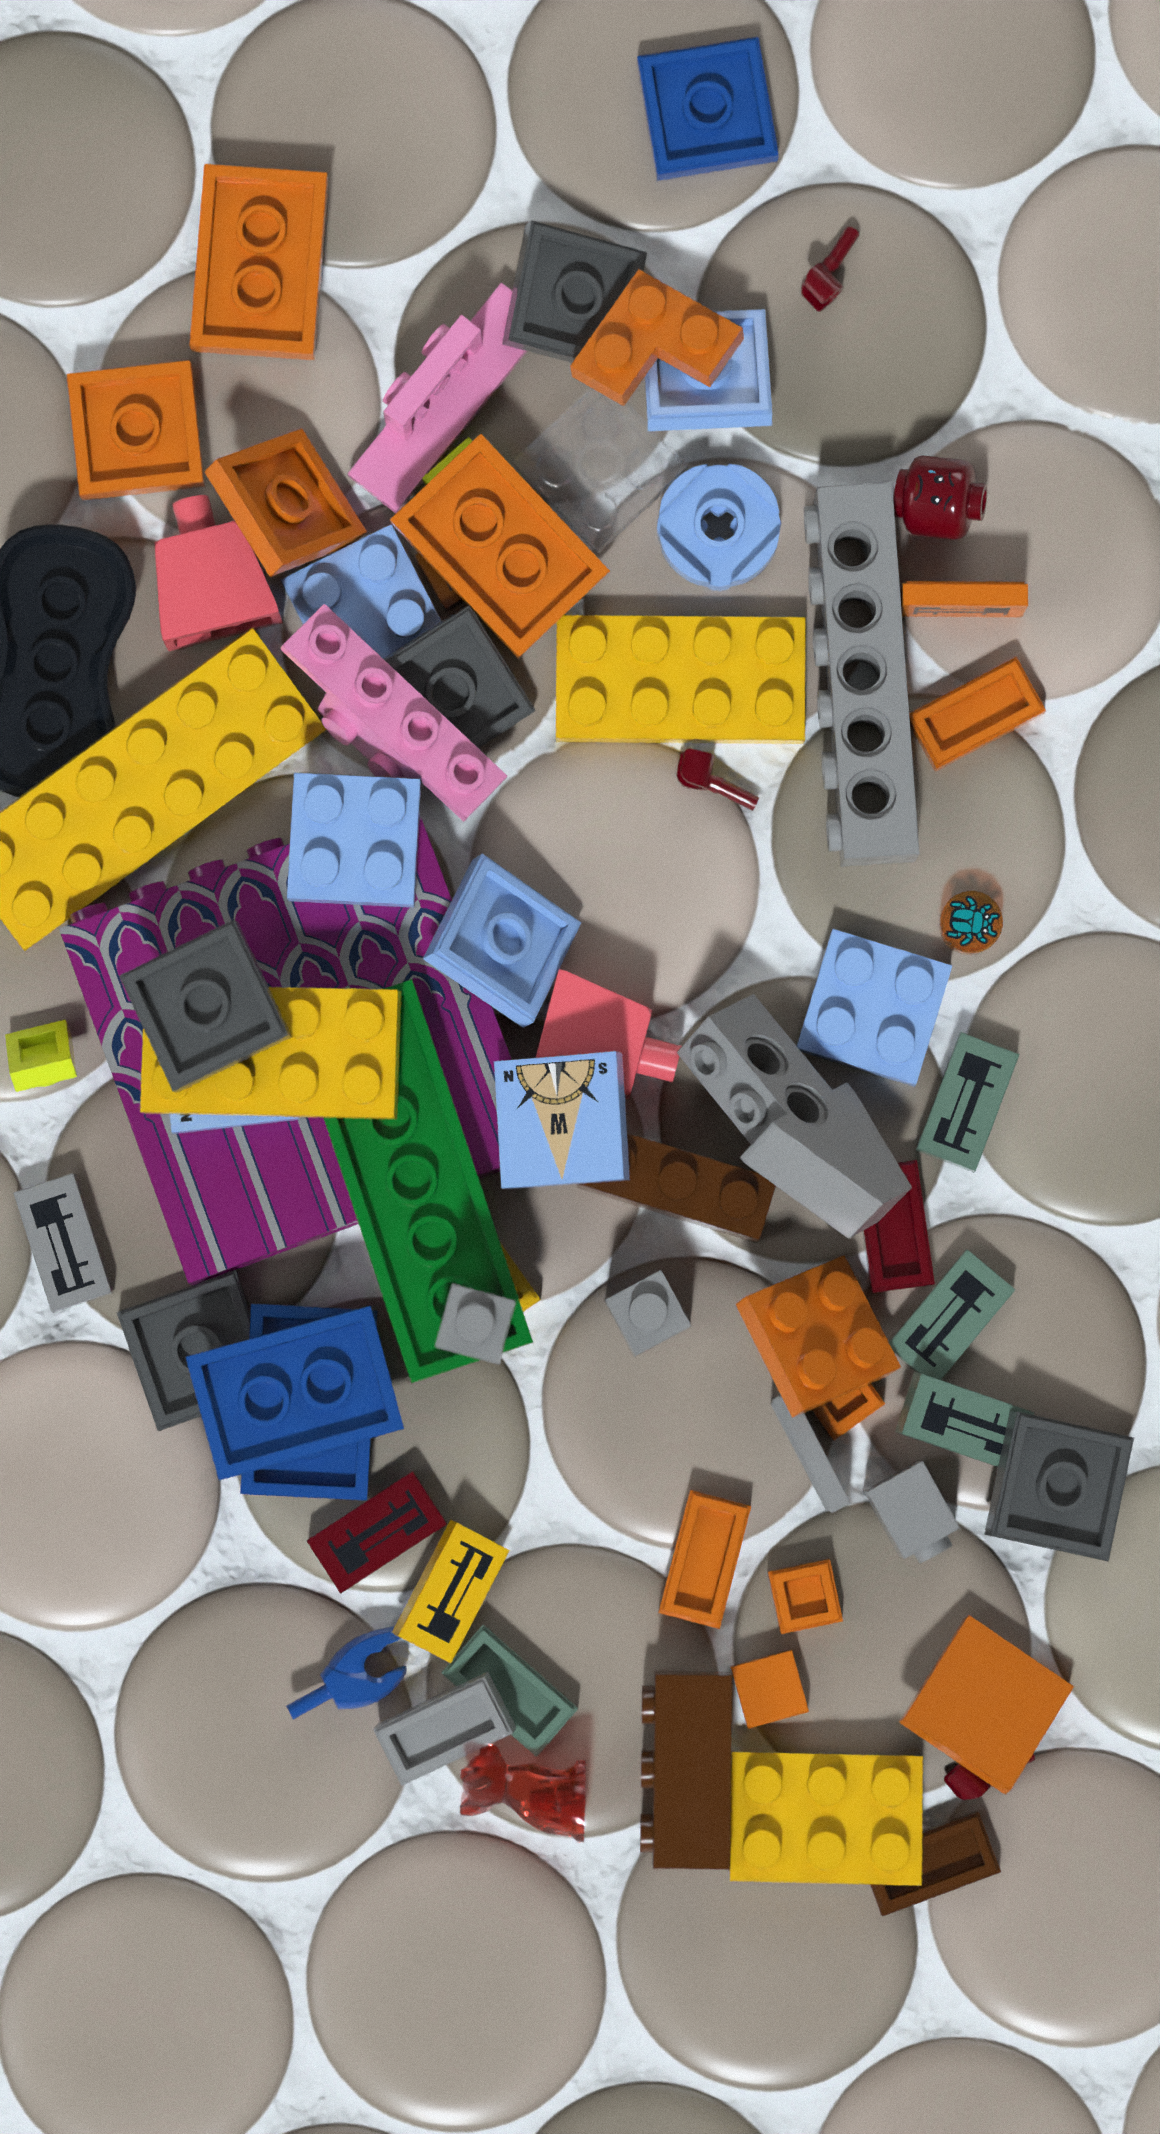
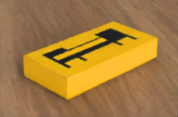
[392,1519,510,1663]

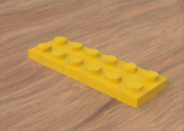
[0,628,326,951]

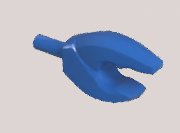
[286,1626,407,1720]

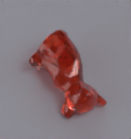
[459,1744,586,1843]

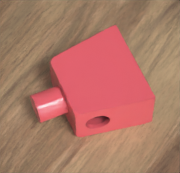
[155,495,283,652]
[535,969,682,1099]

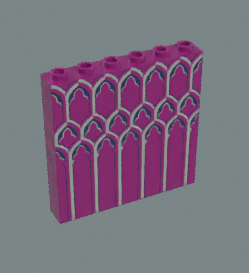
[59,816,511,1285]

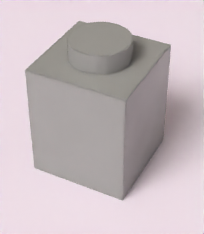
[605,1270,691,1357]
[435,1284,516,1365]
[863,1461,960,1563]

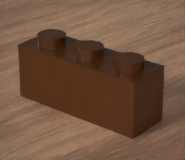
[577,1133,776,1243]
[640,1671,732,1870]

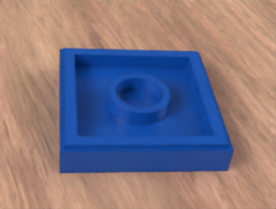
[637,37,779,181]

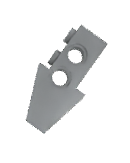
[677,994,912,1239]

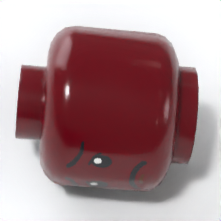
[893,456,988,540]

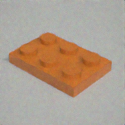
[189,164,329,360]
[390,434,610,658]

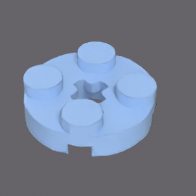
[656,463,781,591]

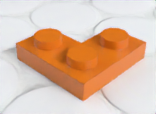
[570,269,744,406]

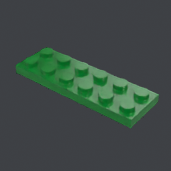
[324,979,533,1383]

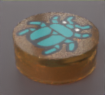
[939,891,1003,955]

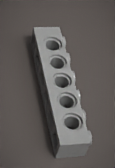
[804,482,920,867]

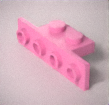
[347,283,527,513]
[281,604,507,822]

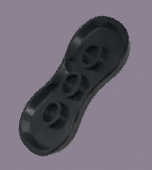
[0,524,136,797]

